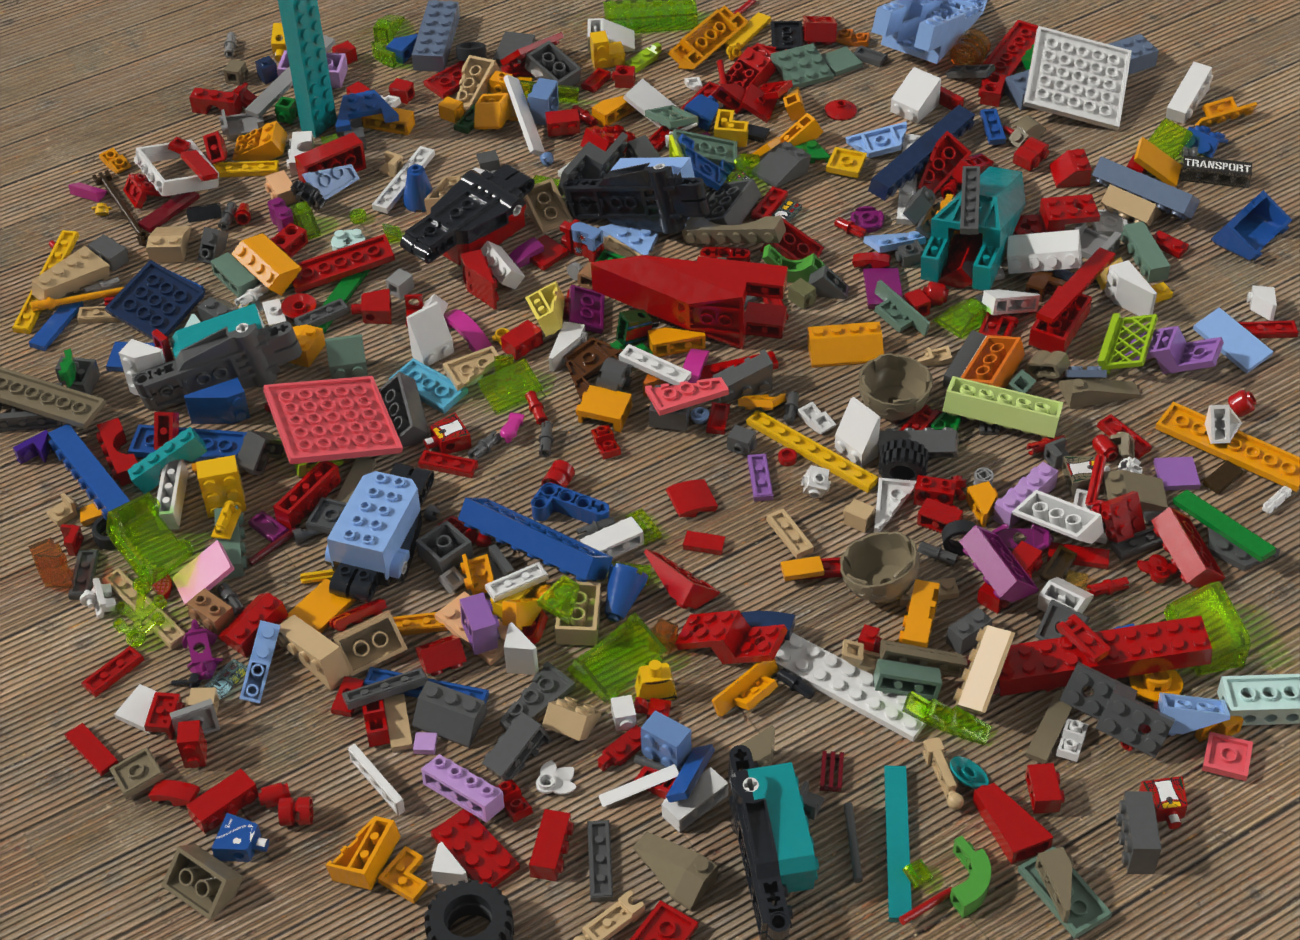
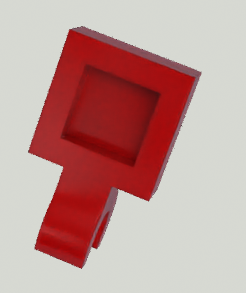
[634,697,672,719]

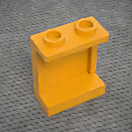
[576,385,633,433]

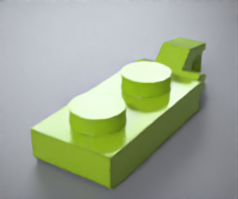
[625,42,662,73]

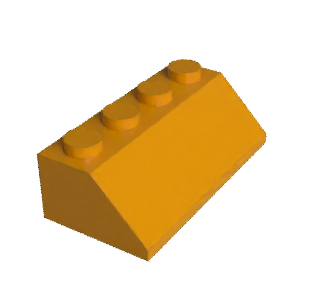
[232,233,302,296]
[807,321,884,368]

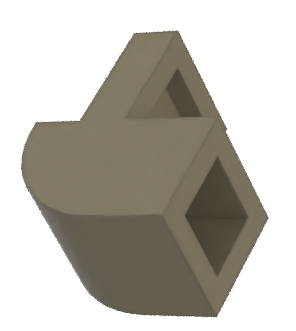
[1007,116,1047,148]

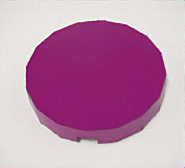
[850,206,884,233]

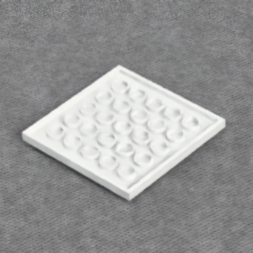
[1023,26,1132,131]

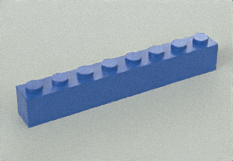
[48,424,135,525]

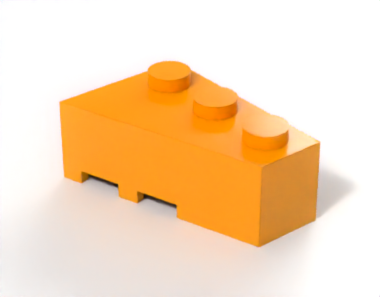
[325,816,401,890]

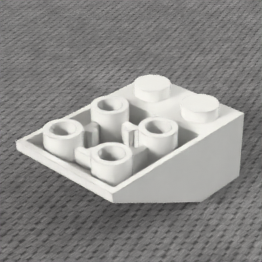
[587,18,635,53]

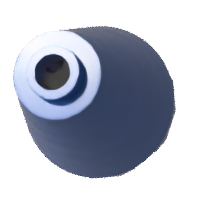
[403,164,433,212]
[605,563,648,622]

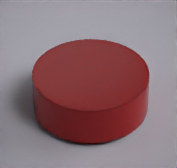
[778,448,797,466]

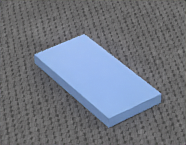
[1193,307,1273,374]

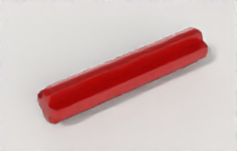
[1085,454,1106,506]

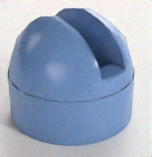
[540,152,554,167]

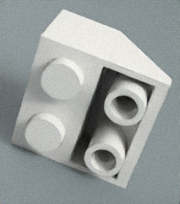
[1037,577,1094,614]

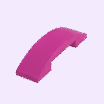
[444,309,492,352]
[683,348,710,383]

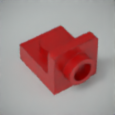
[234,82,257,108]
[60,524,84,556]

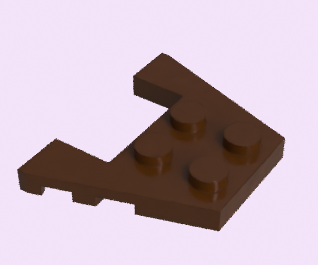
[564,337,623,401]

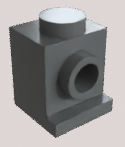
[895,240,924,268]

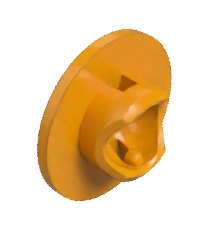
[1129,670,1183,703]

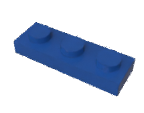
[980,109,1006,145]

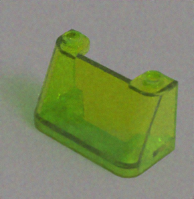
[106,492,194,588]
[1164,581,1251,676]
[567,612,667,703]

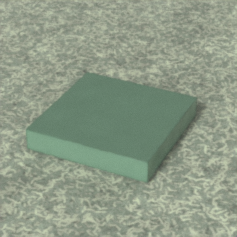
[821,46,863,76]

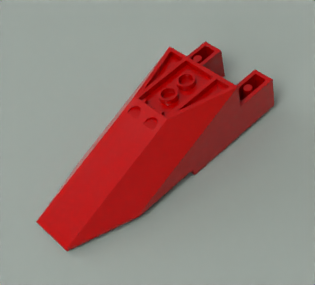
[591,255,788,349]

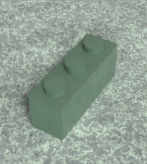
[210,252,258,298]
[873,659,942,700]

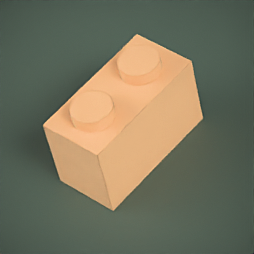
[264,170,298,205]

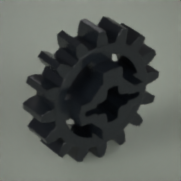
[290,180,325,210]

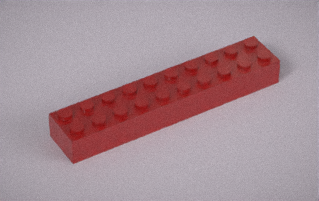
[998,616,1212,696]

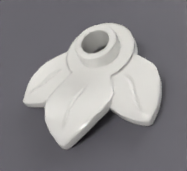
[536,760,576,795]

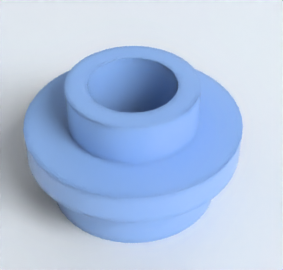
[691,407,709,424]

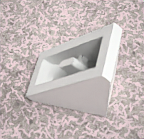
[431,842,468,886]

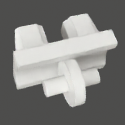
[80,578,116,618]

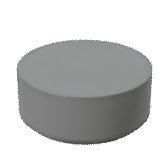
[567,262,583,281]

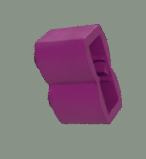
[268,197,295,232]

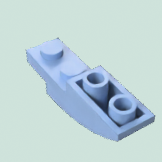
[239,620,281,704]

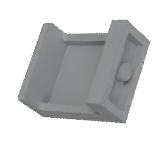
[219,109,264,141]
[1074,223,1122,259]

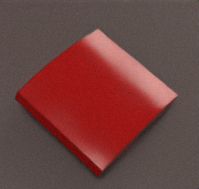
[666,479,718,517]

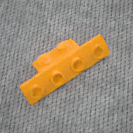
[1195,96,1258,127]
[712,658,779,717]

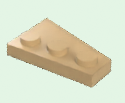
[443,346,501,391]

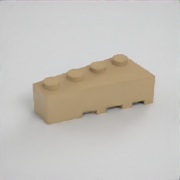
[32,246,110,300]
[277,615,351,691]

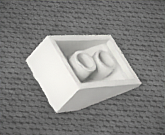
[1105,260,1157,316]
[406,301,454,366]
[835,397,881,468]

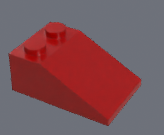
[803,16,837,45]
[760,218,824,260]

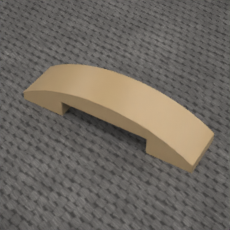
[842,639,880,674]

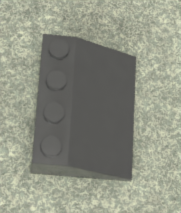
[701,179,761,225]

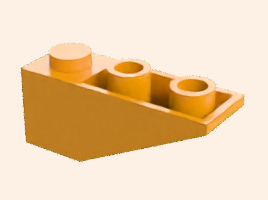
[783,87,806,122]

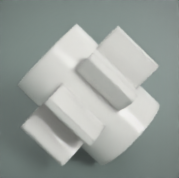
[1118,456,1142,474]

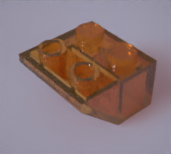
[28,537,74,589]

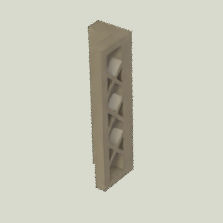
[880,640,967,678]

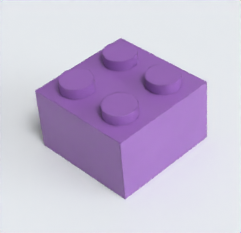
[460,593,500,655]

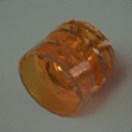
[950,29,991,65]

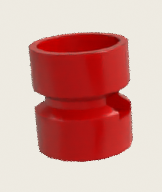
[541,460,575,488]
[278,796,314,826]

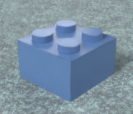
[527,78,559,125]
[641,710,692,771]

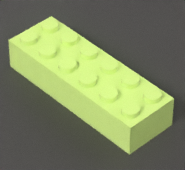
[942,376,1064,438]

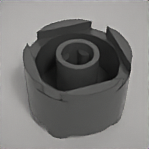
[596,357,633,392]

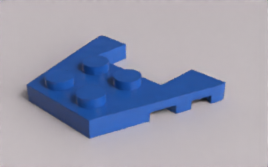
[336,90,399,132]
[678,133,735,191]

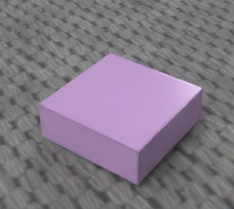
[413,732,438,755]

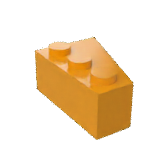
[899,579,940,648]

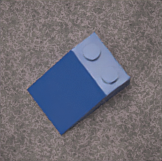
[184,378,251,424]

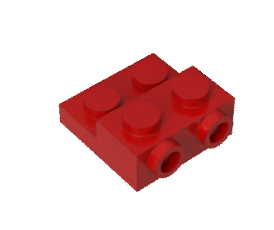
[1100,491,1146,543]

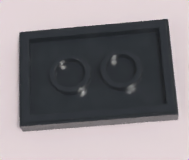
[771,21,803,51]

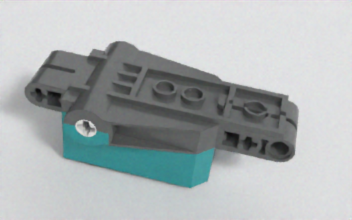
[132,303,302,411]

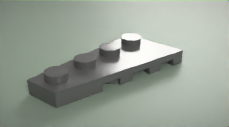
[499,661,576,731]

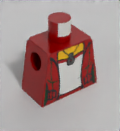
[424,413,472,454]
[1139,776,1188,829]

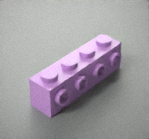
[993,462,1059,529]
[421,754,505,822]

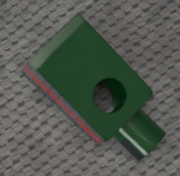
[616,309,659,347]

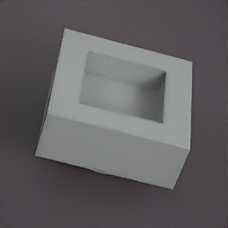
[438,566,465,594]

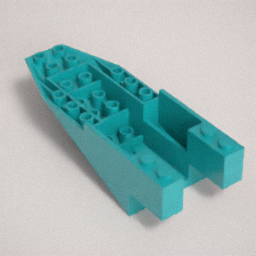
[921,166,1026,291]

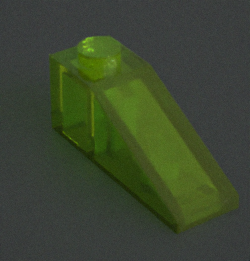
[373,14,405,45]

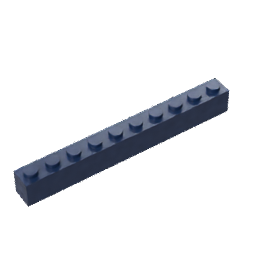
[868,105,975,201]

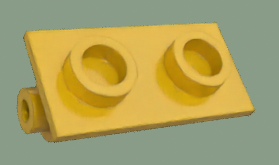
[211,500,242,540]

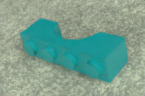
[128,427,208,494]

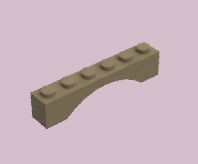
[682,216,786,244]

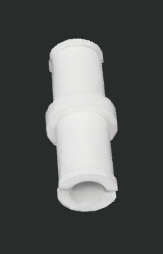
[235,283,269,308]

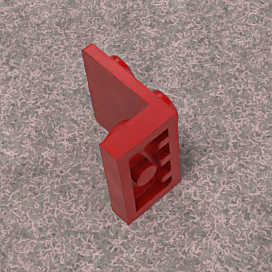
[123,173,171,209]

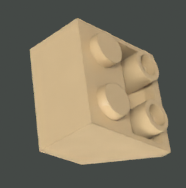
[542,697,602,741]

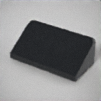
[186,203,222,222]

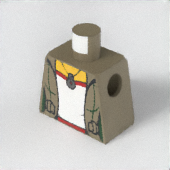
[1061,456,1110,496]

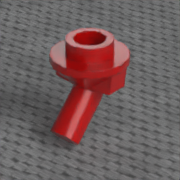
[951,476,967,501]

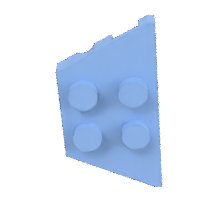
[845,122,907,158]
[599,224,658,256]

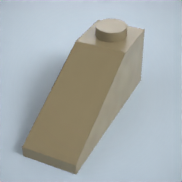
[1035,847,1074,923]

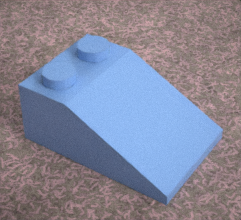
[1157,692,1231,736]

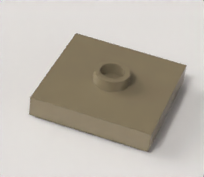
[109,747,165,800]

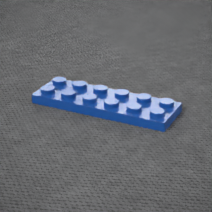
[128,424,247,461]

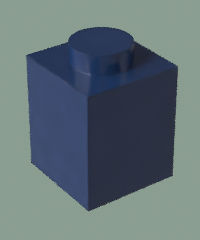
[255,56,278,84]

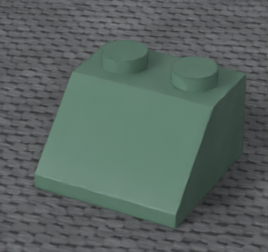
[325,334,368,379]

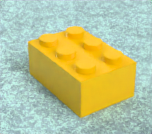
[196,455,247,518]

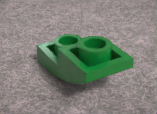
[58,349,76,388]

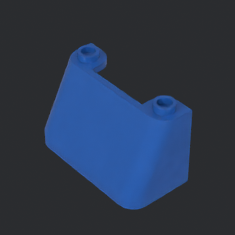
[1211,190,1292,261]

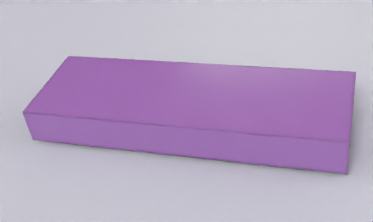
[747,454,773,502]

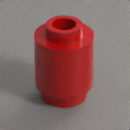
[1092,434,1119,462]
[258,782,291,809]

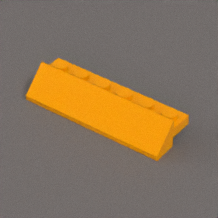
[668,5,749,69]

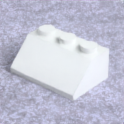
[119,339,166,396]

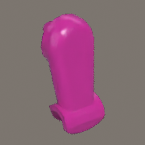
[500,413,524,443]

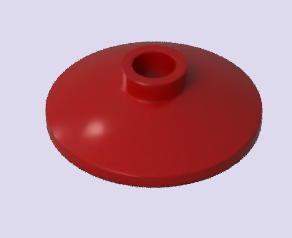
[825,99,857,121]
[281,293,317,319]

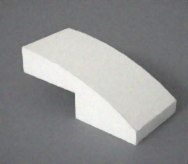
[797,401,836,434]

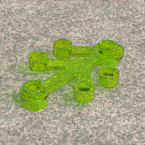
[113,577,167,647]

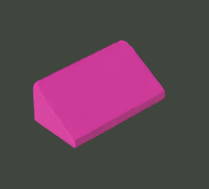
[68,182,108,202]

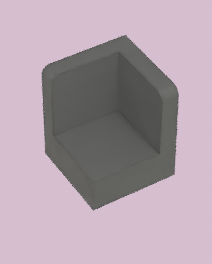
[476,150,500,172]
[1043,437,1070,469]
[799,781,824,820]

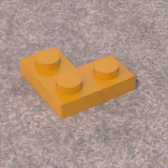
[378,846,428,904]

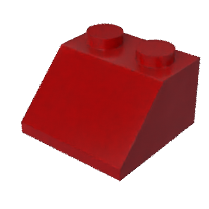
[1049,149,1092,188]
[414,635,467,676]

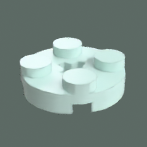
[331,229,365,251]

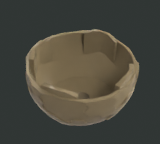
[858,353,933,421]
[840,531,920,603]

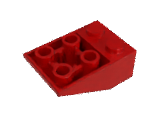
[718,47,776,89]
[580,125,637,153]
[460,249,499,309]

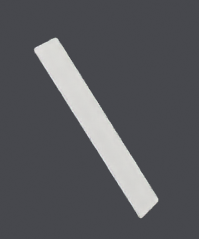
[599,764,679,807]

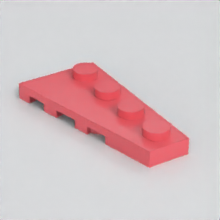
[645,377,729,416]

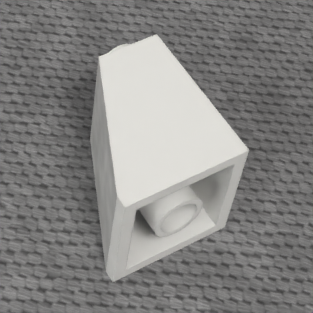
[890,67,941,124]

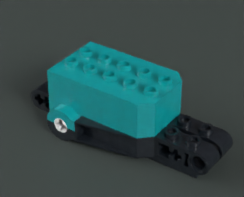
[728,745,819,940]

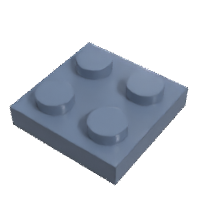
[1063,366,1107,378]

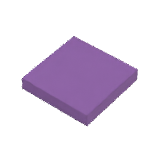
[1153,457,1201,491]

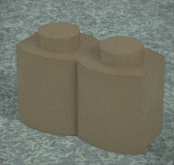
[1025,350,1070,379]

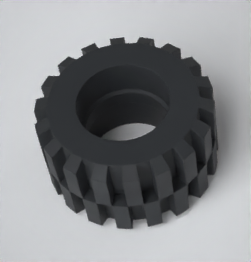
[878,439,929,481]

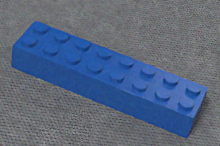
[458,497,613,582]

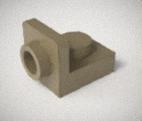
[1110,432,1135,459]

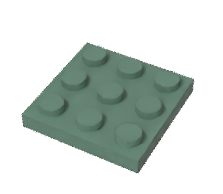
[770,43,834,90]

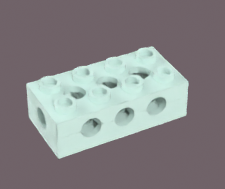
[1217,674,1300,726]

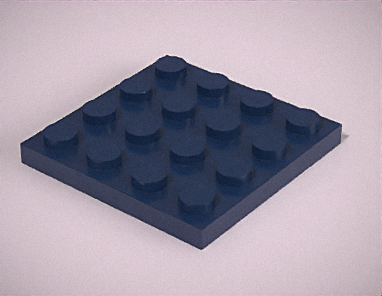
[104,260,206,340]

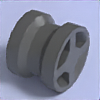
[1181,146,1198,164]

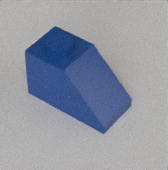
[386,34,418,64]

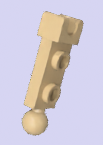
[922,737,964,810]
[573,891,645,940]

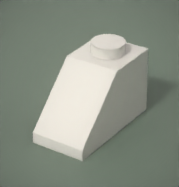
[1247,285,1277,321]

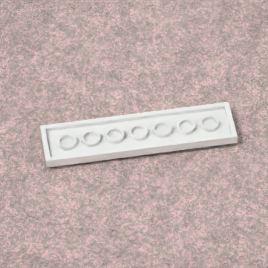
[775,633,936,742]

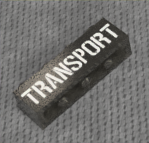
[1180,155,1252,188]

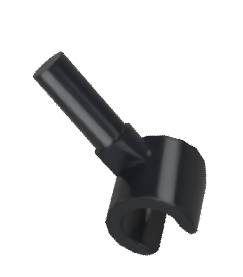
[171,673,202,688]

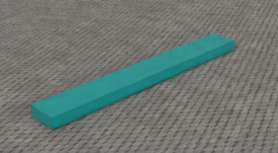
[884,765,912,923]

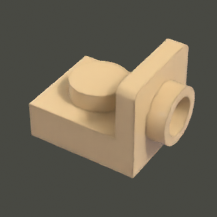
[46,492,78,527]

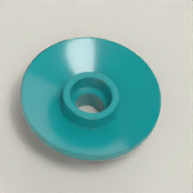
[950,756,989,789]

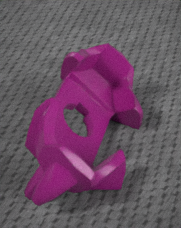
[992,524,1054,550]
[182,619,223,680]

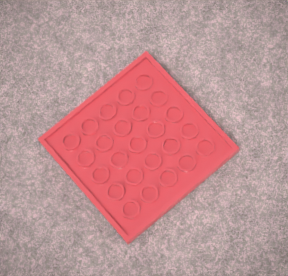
[263,376,403,464]

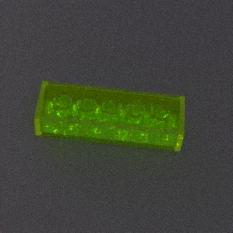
[603,0,698,33]

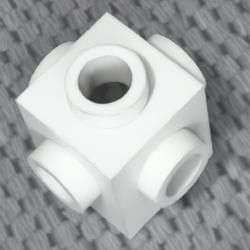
[801,465,831,498]

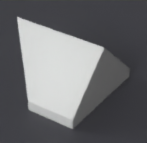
[1205,405,1242,444]

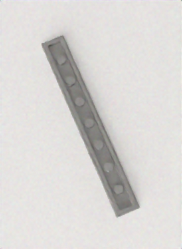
[245,35,336,119]

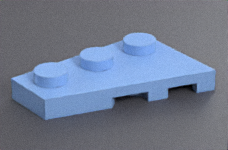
[863,231,926,253]

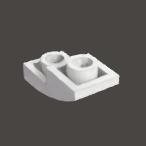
[1056,718,1089,762]

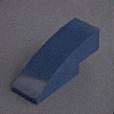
[741,611,795,640]

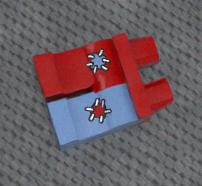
[560,219,604,262]

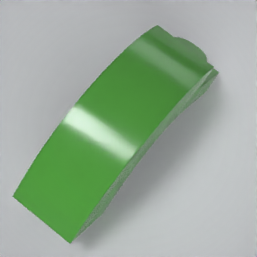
[762,244,825,283]
[949,836,991,918]

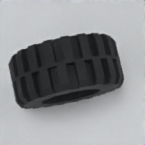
[424,880,514,940]

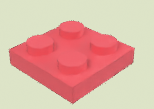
[1202,731,1253,781]

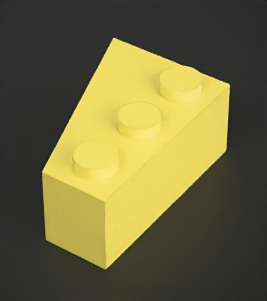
[525,281,565,337]

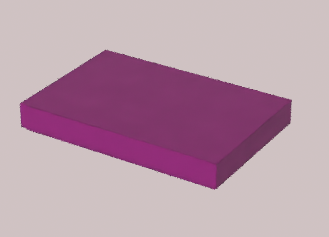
[863,268,903,309]
[568,284,605,334]

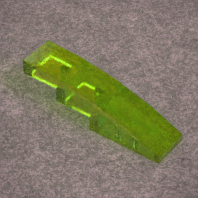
[902,691,992,745]

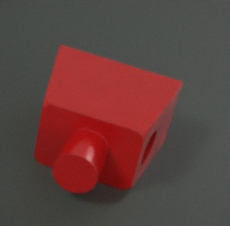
[351,289,392,324]

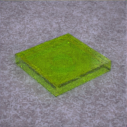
[1148,118,1193,160]

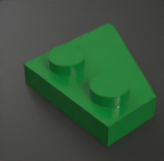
[795,139,830,163]

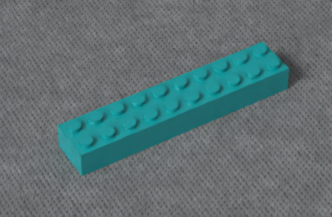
[278,0,337,138]

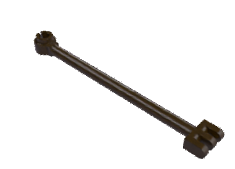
[92,170,150,246]

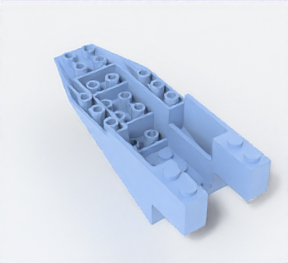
[871,0,988,64]

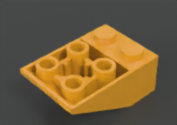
[232,120,288,161]

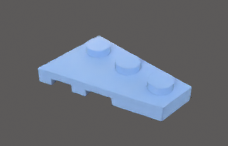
[302,164,360,200]

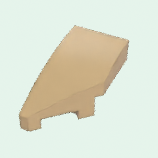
[918,345,953,366]

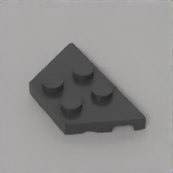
[1207,528,1280,571]

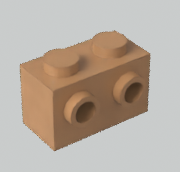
[187,588,235,635]

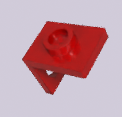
[404,294,424,327]

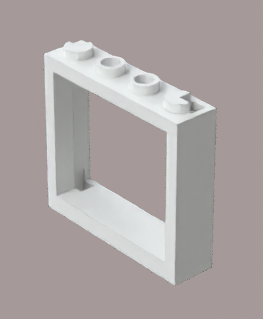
[134,140,219,197]

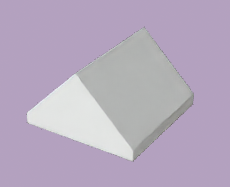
[504,622,539,675]

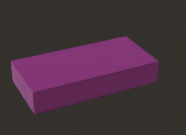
[248,510,288,543]

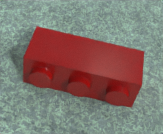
[186,768,259,834]
[529,809,574,881]

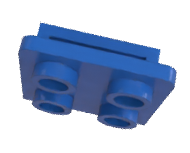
[1181,125,1229,158]

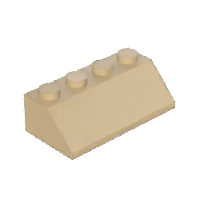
[954,625,1015,715]

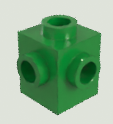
[275,96,299,124]

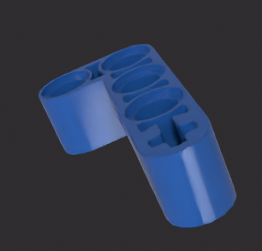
[531,483,610,524]

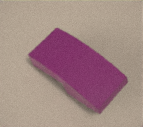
[509,237,544,268]

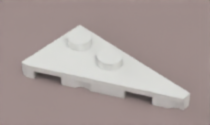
[874,478,916,533]

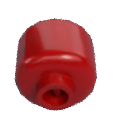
[922,281,949,306]
[1228,390,1257,418]

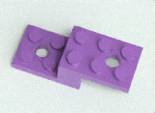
[1119,326,1224,374]

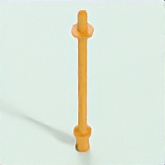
[31,287,124,313]

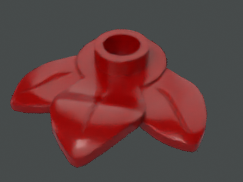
[1137,554,1178,583]

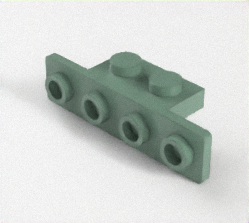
[874,280,930,335]

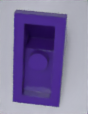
[13,430,51,464]

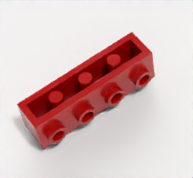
[273,461,341,529]

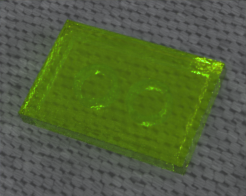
[477,358,543,414]

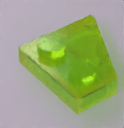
[537,575,580,624]

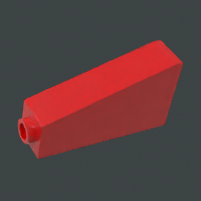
[973,783,1053,865]

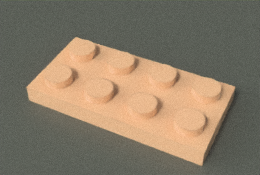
[435,591,508,666]

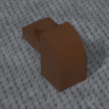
[1025,271,1067,302]

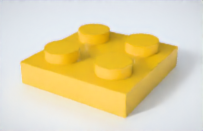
[826,147,867,178]

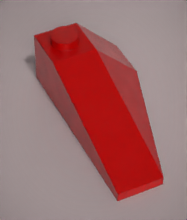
[917,131,972,194]
[644,549,720,609]

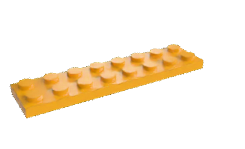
[1155,402,1300,492]

